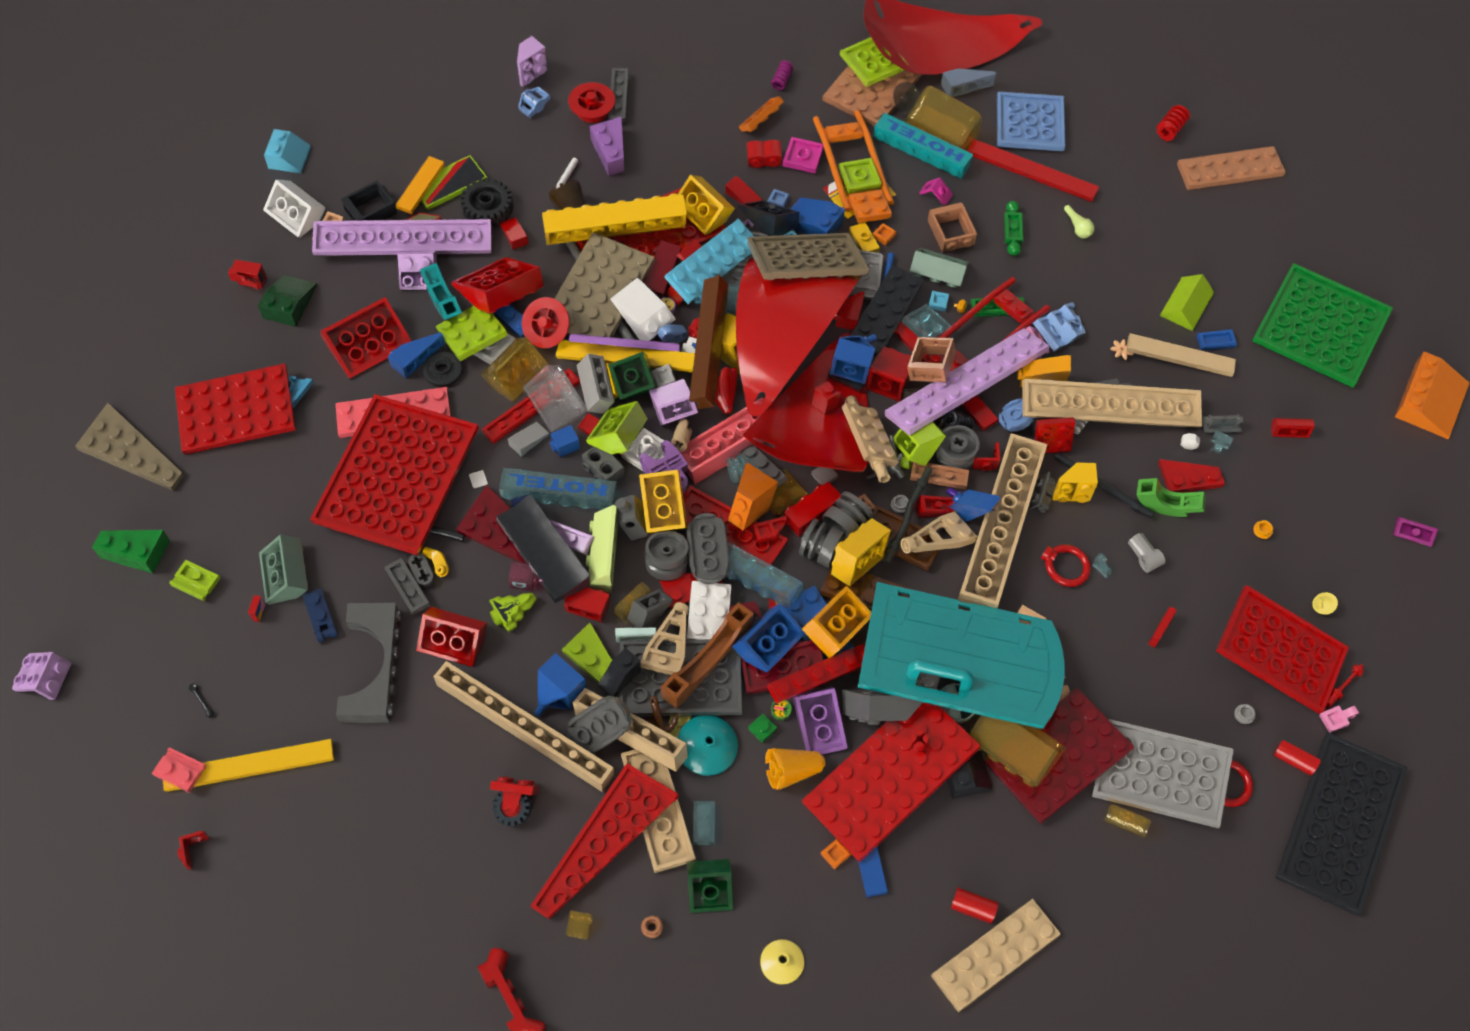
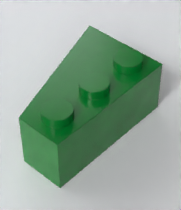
[92,530,170,574]

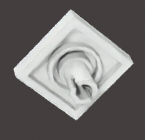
[621,428,664,472]

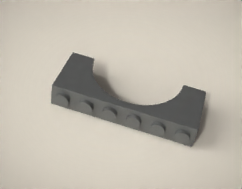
[336,603,402,723]

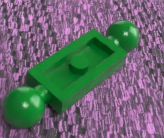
[1004,201,1023,256]

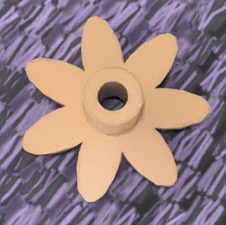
[1110,339,1134,360]

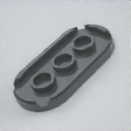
[687,513,730,584]
[567,696,631,754]

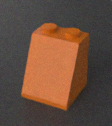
[728,463,778,530]

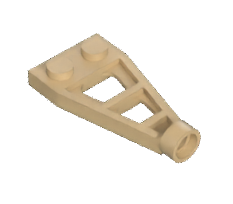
[900,512,978,553]
[641,602,689,675]

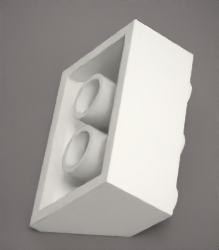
[263,180,325,237]

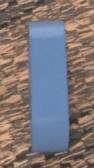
[658,324,689,343]

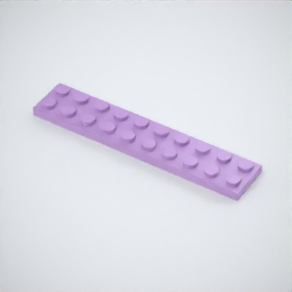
[312,219,491,256]
[885,328,1049,435]

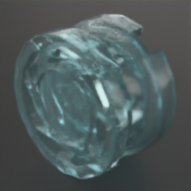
[726,454,746,484]

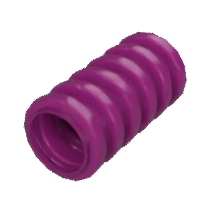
[771,60,793,90]

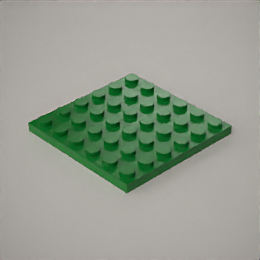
[1252,263,1393,388]

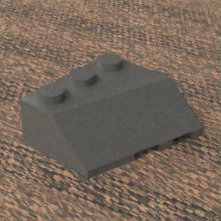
[842,690,923,725]

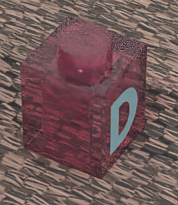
[508,562,538,591]

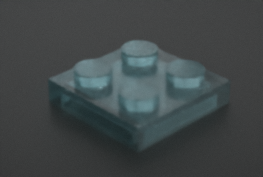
[902,304,951,338]

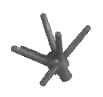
[865,435,905,479]

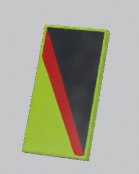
[421,155,487,210]

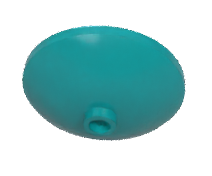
[677,715,738,776]

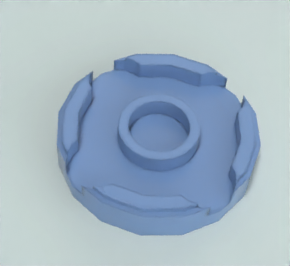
[999,399,1034,432]

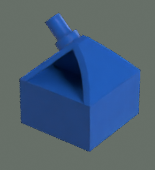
[830,334,877,384]
[534,653,587,716]

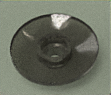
[893,82,921,115]

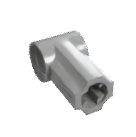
[1128,533,1165,573]

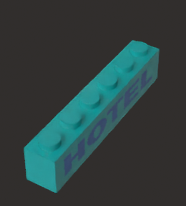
[873,113,973,179]

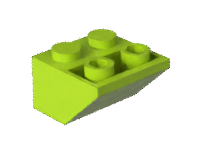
[894,422,946,466]

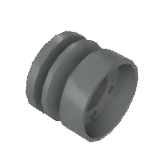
[822,491,874,540]
[799,518,846,568]

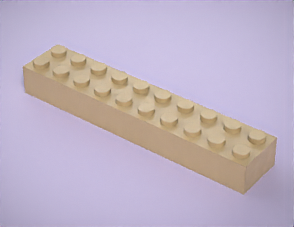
[958,433,1047,608]

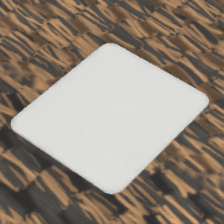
[469,470,488,488]

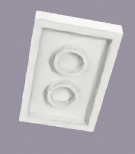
[686,581,731,640]

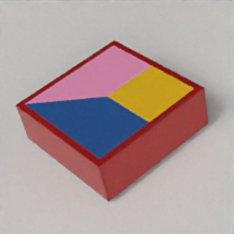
[248,595,266,622]

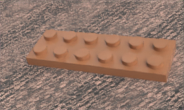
[1177,146,1285,190]

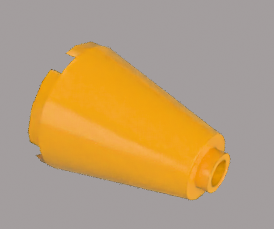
[765,748,825,790]

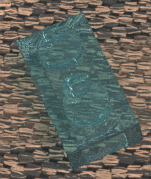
[693,801,715,845]

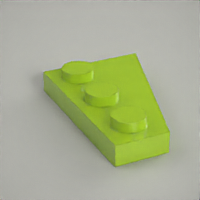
[562,623,612,684]

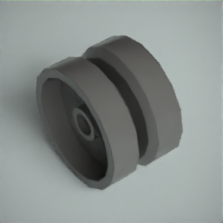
[935,425,980,470]
[645,530,689,581]

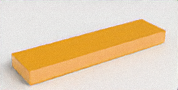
[396,156,445,215]

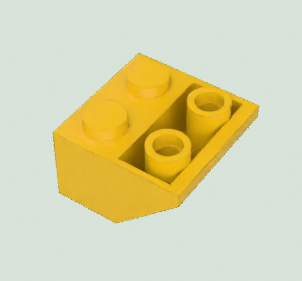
[1052,463,1098,503]

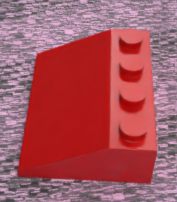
[451,257,544,313]
[320,297,412,379]

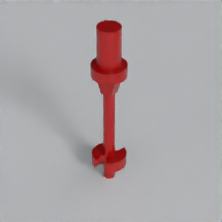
[1326,664,1364,708]

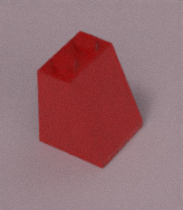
[866,346,911,402]

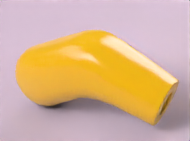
[422,547,449,577]

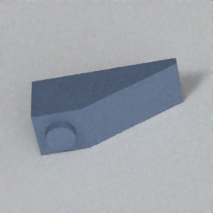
[941,69,996,98]

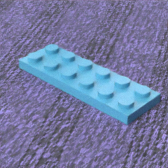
[664,219,754,304]

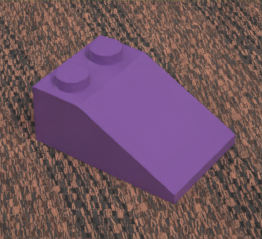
[793,686,848,755]

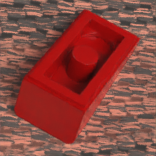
[725,176,762,203]
[499,217,529,250]
[915,495,954,518]

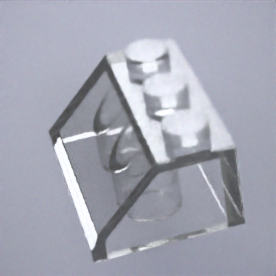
[523,365,588,433]

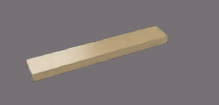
[1126,333,1236,377]

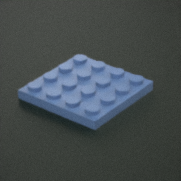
[997,92,1065,151]

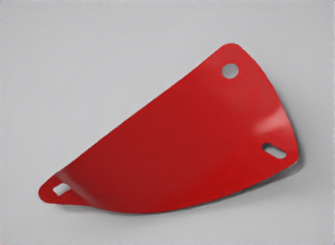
[863,0,1042,74]
[736,257,862,416]
[743,333,868,472]

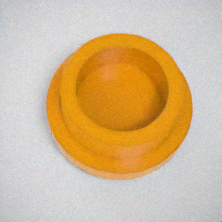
[1253,520,1273,539]

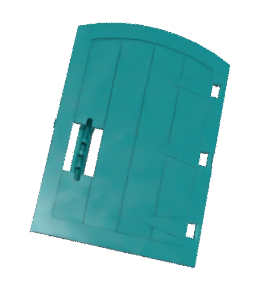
[858,582,1065,729]

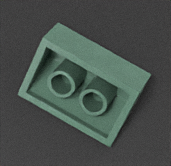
[910,248,970,288]
[259,534,308,604]

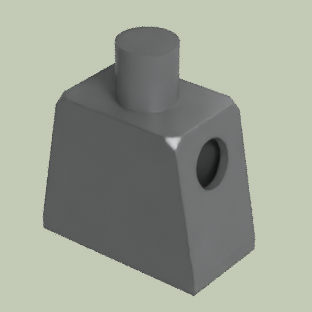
[615,495,649,541]

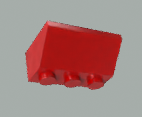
[416,607,487,667]

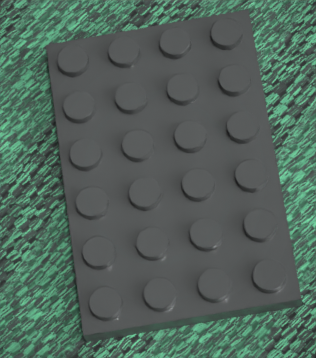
[619,639,742,717]

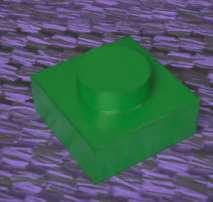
[748,714,777,743]

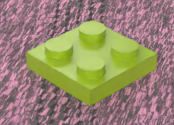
[838,158,882,194]

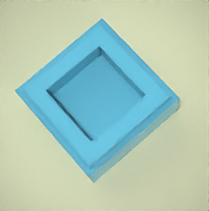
[928,291,949,312]

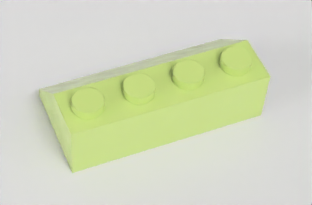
[586,505,618,593]

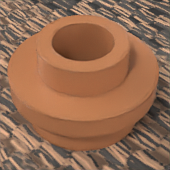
[641,916,663,938]

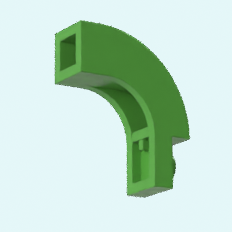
[1137,478,1206,517]

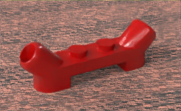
[477,948,546,1031]

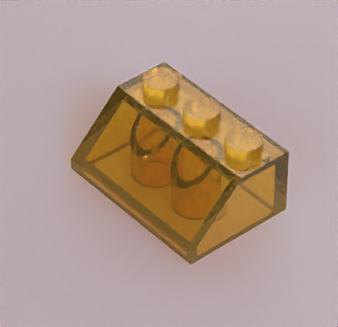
[480,337,548,402]

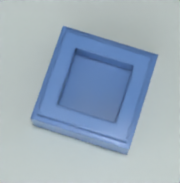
[767,189,790,207]

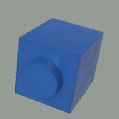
[549,425,580,457]

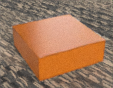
[872,223,897,246]
[821,839,851,870]

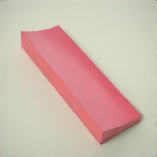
[680,398,784,485]

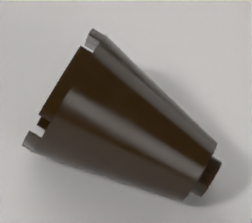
[549,180,585,210]

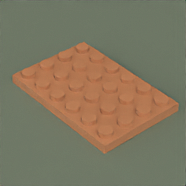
[822,66,922,127]

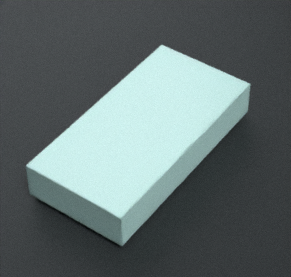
[615,628,656,643]

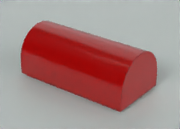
[1271,418,1315,438]
[1273,740,1321,776]
[950,887,999,924]

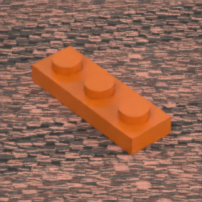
[739,96,784,132]

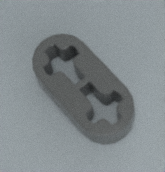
[408,553,435,589]

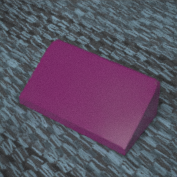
[1393,517,1438,547]

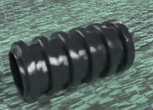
[943,410,974,429]

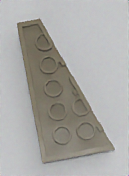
[75,403,184,491]

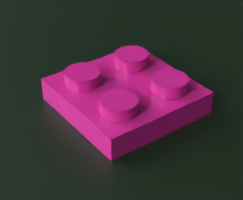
[783,137,824,174]

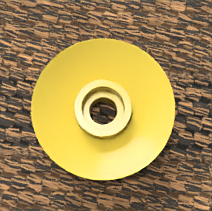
[760,940,804,984]

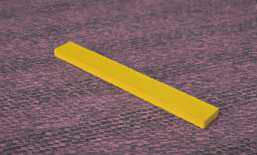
[556,340,695,372]
[163,739,334,792]

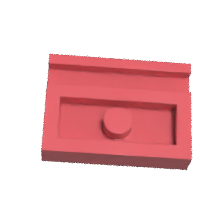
[152,747,207,793]

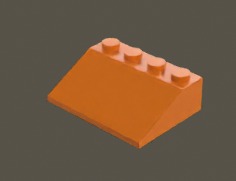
[1395,351,1469,439]

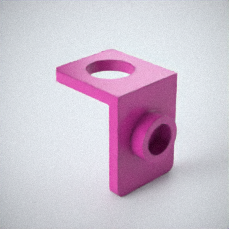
[919,177,953,206]

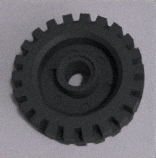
[461,178,513,227]

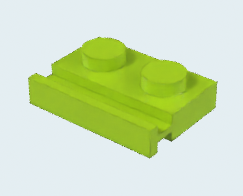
[169,560,221,602]

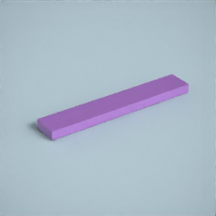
[569,334,680,351]

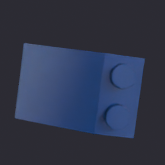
[791,197,845,235]

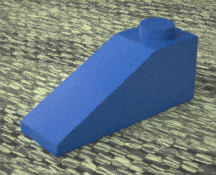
[388,332,445,378]
[950,490,1001,522]

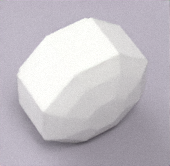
[1180,433,1200,450]

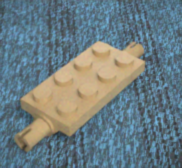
[842,396,899,483]

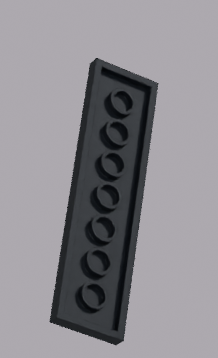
[827,264,924,393]

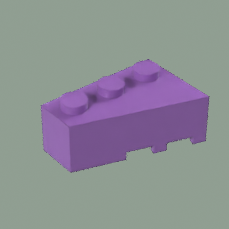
[590,117,624,176]

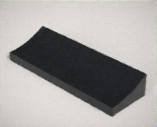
[496,494,590,603]

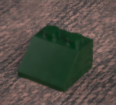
[687,859,733,913]

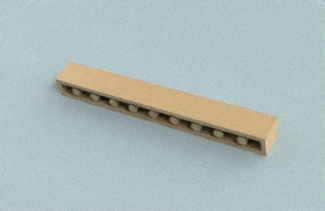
[434,661,615,792]

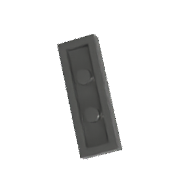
[738,444,787,487]
[384,558,430,615]

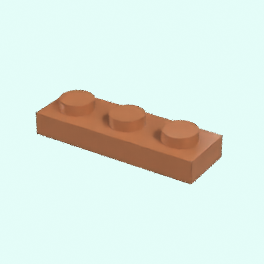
[910,462,969,490]

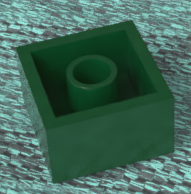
[608,352,658,401]

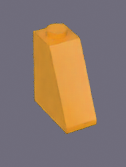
[1017,355,1071,387]

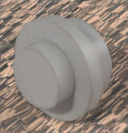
[891,495,909,513]
[1234,704,1255,724]

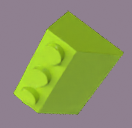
[586,401,648,455]

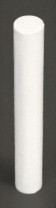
[557,158,578,185]

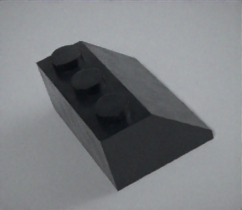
[947,730,993,799]

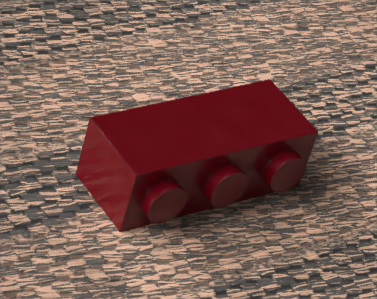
[643,240,681,299]

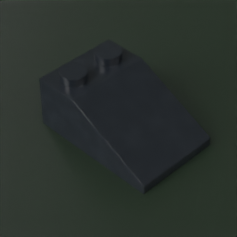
[738,200,800,236]

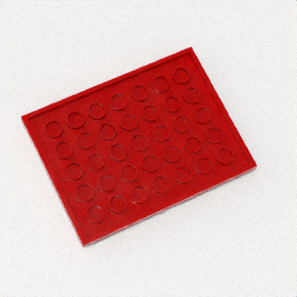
[310,394,479,556]

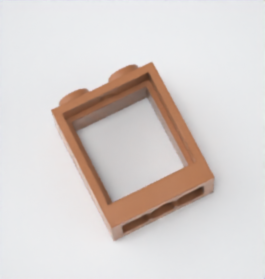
[928,202,977,253]
[907,337,956,382]

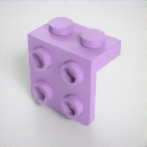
[12,652,72,700]

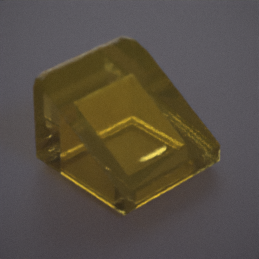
[566,911,592,940]

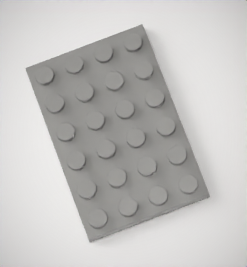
[1092,719,1234,828]

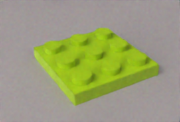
[840,37,908,87]
[435,306,508,361]

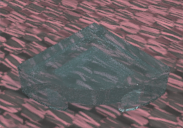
[1092,553,1112,578]

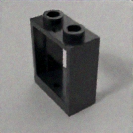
[341,180,397,221]

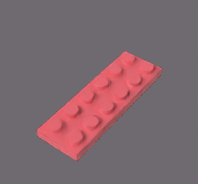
[335,387,451,438]

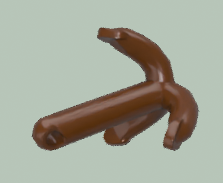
[646,696,679,733]

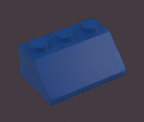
[732,603,806,672]

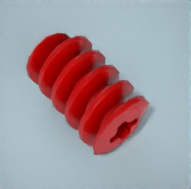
[1156,105,1190,141]

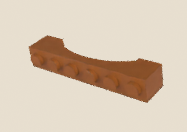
[661,602,754,709]

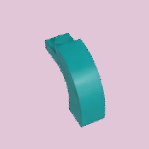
[419,263,462,320]

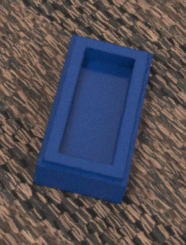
[1196,329,1237,351]

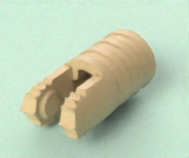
[671,418,692,452]

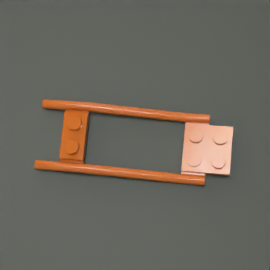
[813,110,894,223]

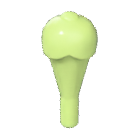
[1064,205,1095,239]

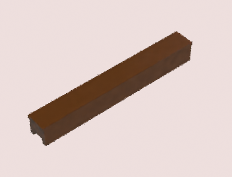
[689,275,729,409]

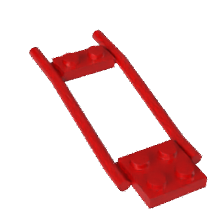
[921,277,1050,372]

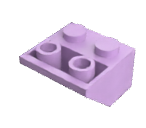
[517,36,548,87]
[397,251,437,290]
[649,379,698,426]

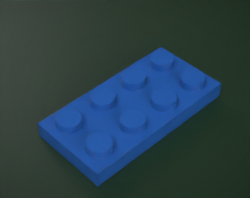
[781,586,854,660]

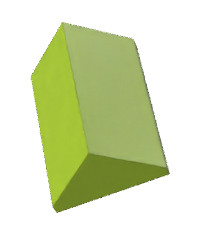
[1160,274,1214,331]

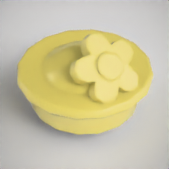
[1312,592,1338,615]

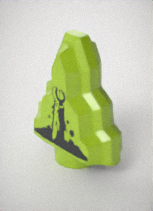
[489,593,537,632]

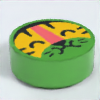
[771,700,792,721]

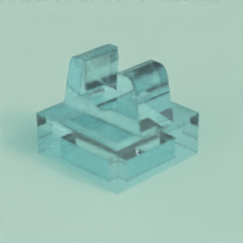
[1211,430,1234,454]

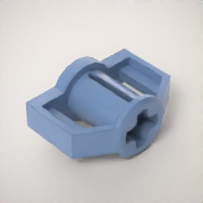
[518,87,551,118]

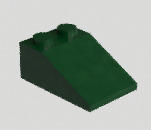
[258,275,317,327]

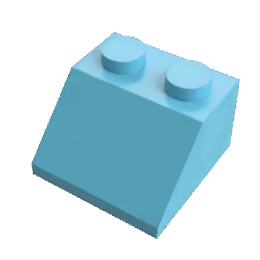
[264,129,311,173]

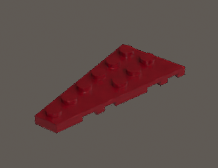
[456,485,530,568]

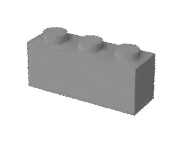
[576,353,614,414]

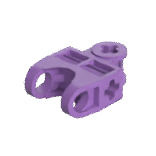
[639,440,688,494]

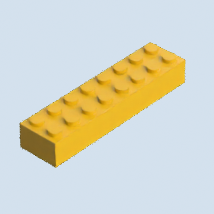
[542,193,687,245]

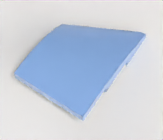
[1033,302,1086,351]

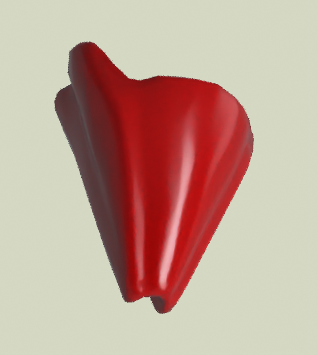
[715,367,738,415]

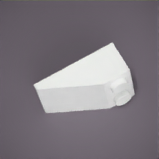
[610,278,676,341]

